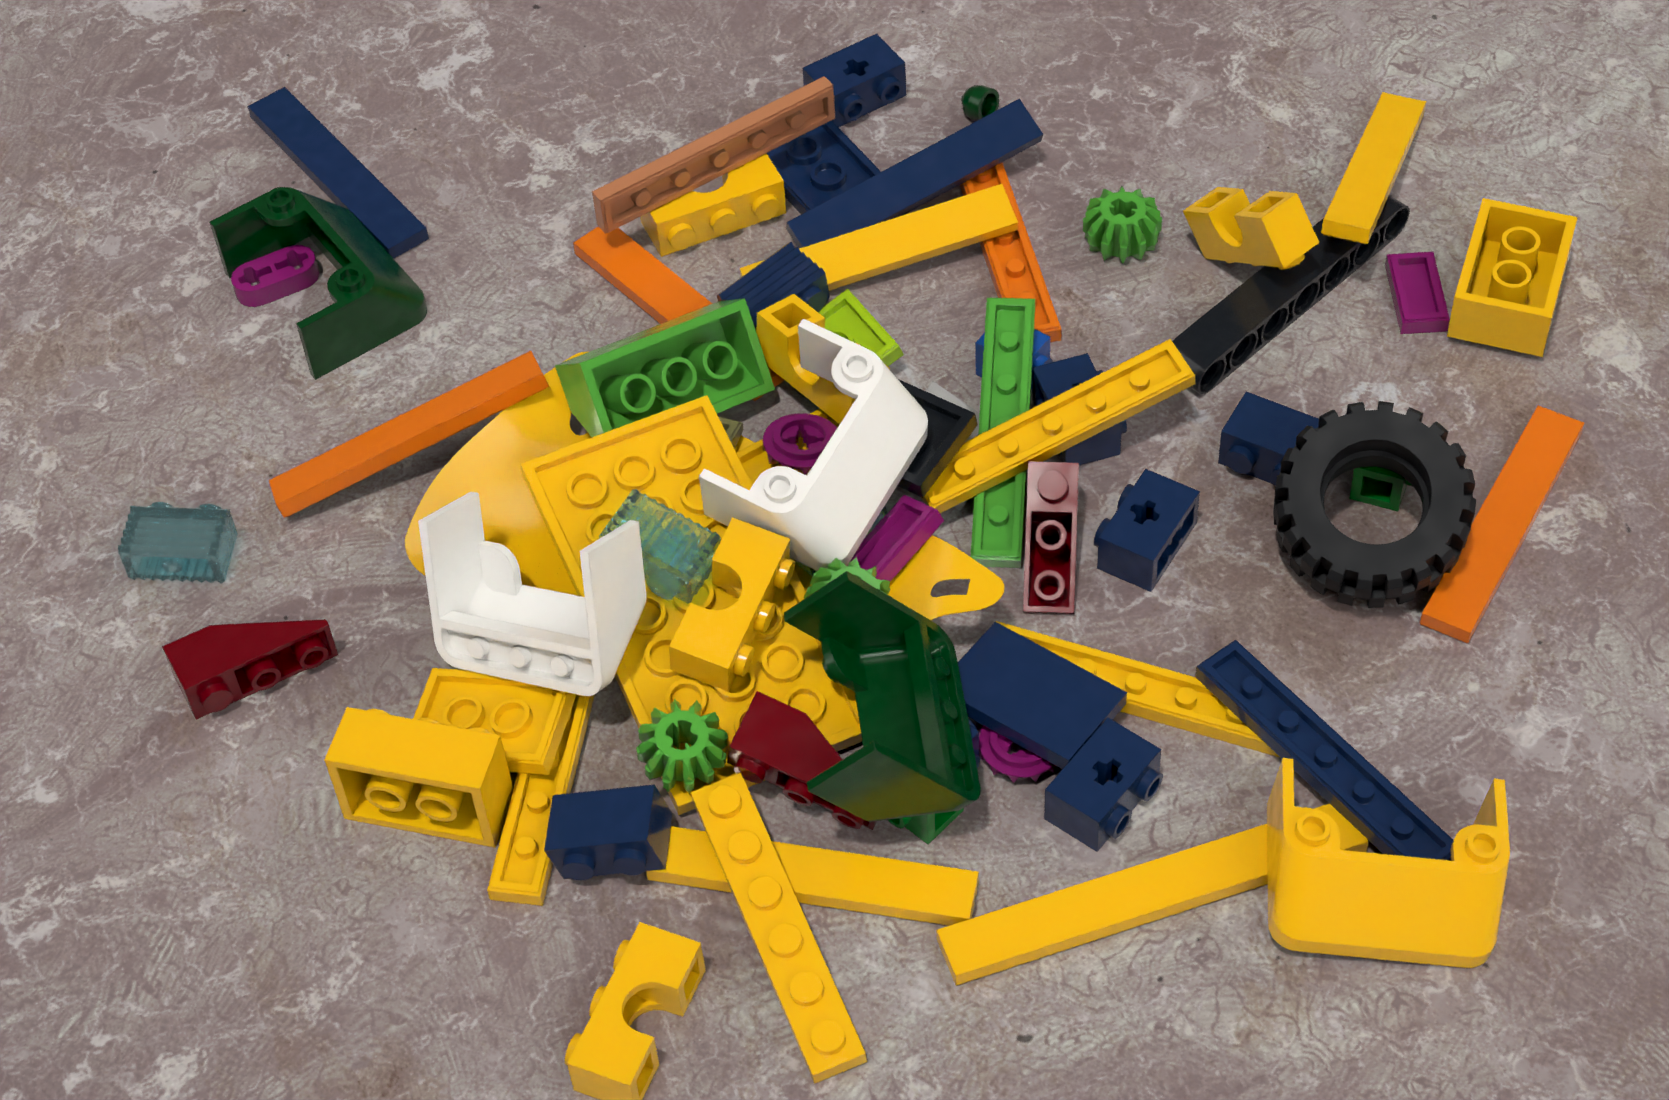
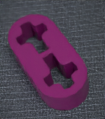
[231,245,320,307]

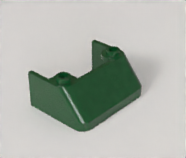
[210,187,427,380]
[784,571,981,822]

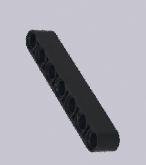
[1172,195,1410,395]

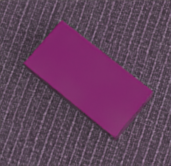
[1385,251,1450,334]
[846,495,944,582]

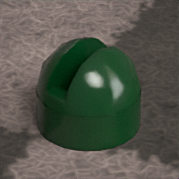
[961,85,999,121]

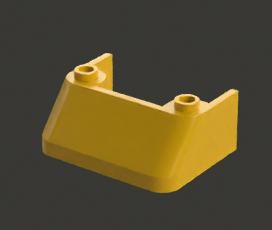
[1267,758,1510,968]

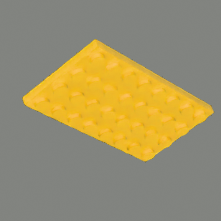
[521,395,862,815]

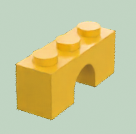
[640,153,786,257]
[1183,187,1319,270]
[756,294,890,424]
[669,517,795,692]
[565,922,706,1100]

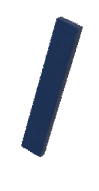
[247,87,429,259]
[786,98,1043,249]
[1195,640,1453,861]

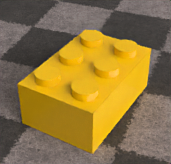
[1447,198,1578,357]
[324,707,514,848]

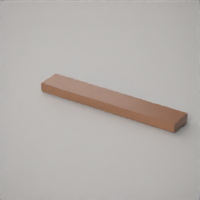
[592,76,835,234]

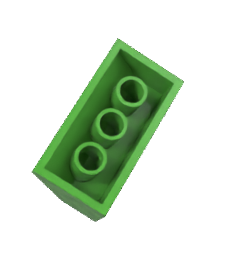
[555,298,775,437]

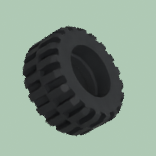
[1273,401,1476,608]

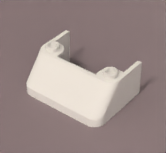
[699,319,928,571]
[418,492,646,696]

